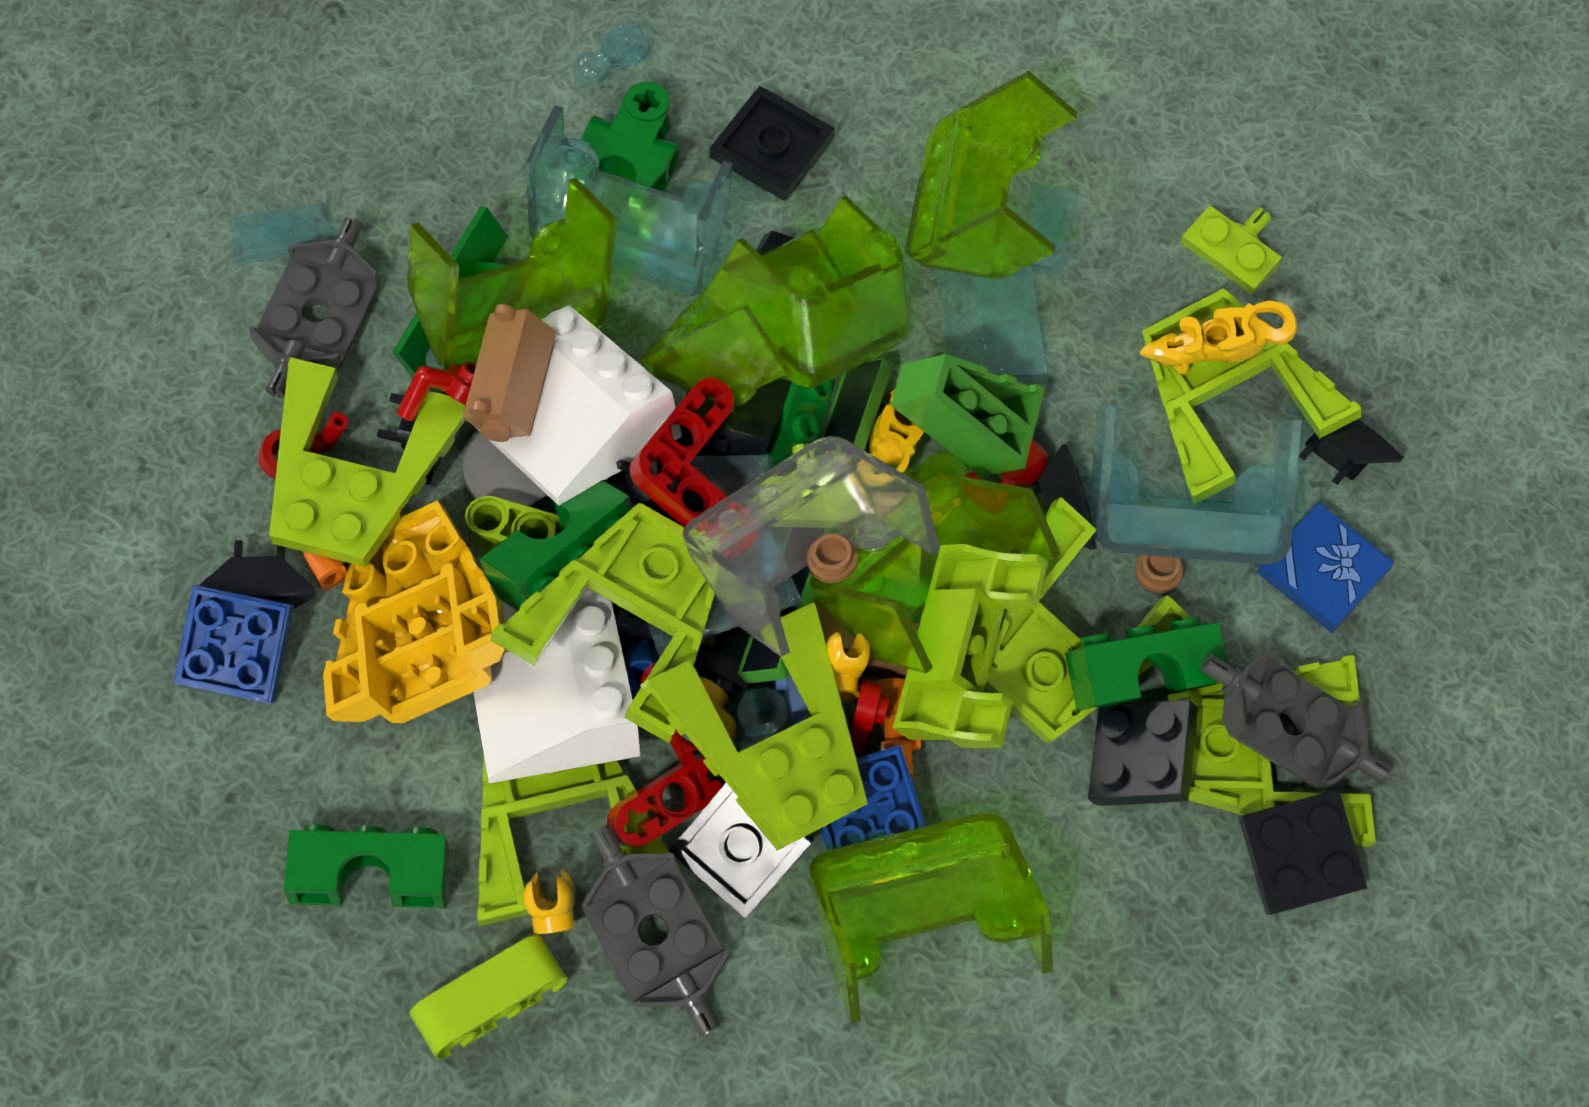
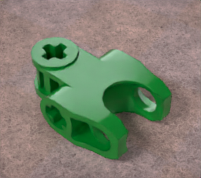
[571,81,680,221]

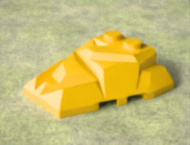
[323,500,505,724]

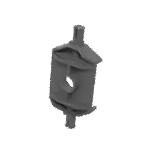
[249,217,379,398]
[1200,647,1393,791]
[580,823,729,1037]

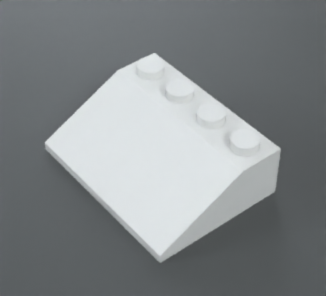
[474,305,682,506]
[473,588,640,783]

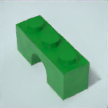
[480,480,632,611]
[1065,617,1228,711]
[283,824,449,908]

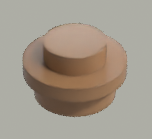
[807,533,858,583]
[1134,546,1183,593]

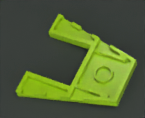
[1142,288,1362,505]
[269,357,466,567]
[985,497,1192,743]
[490,502,727,743]
[640,602,868,851]
[1163,655,1376,847]
[477,754,680,927]

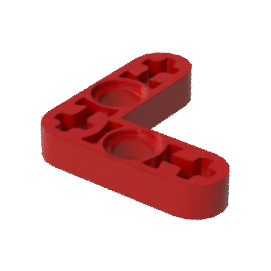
[630,377,757,559]
[607,661,726,846]

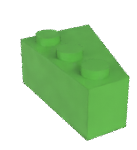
[891,354,1045,476]

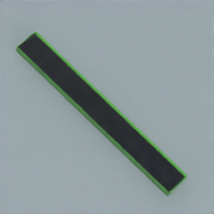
[737,358,892,684]

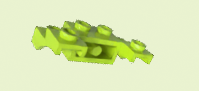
[892,544,1048,748]

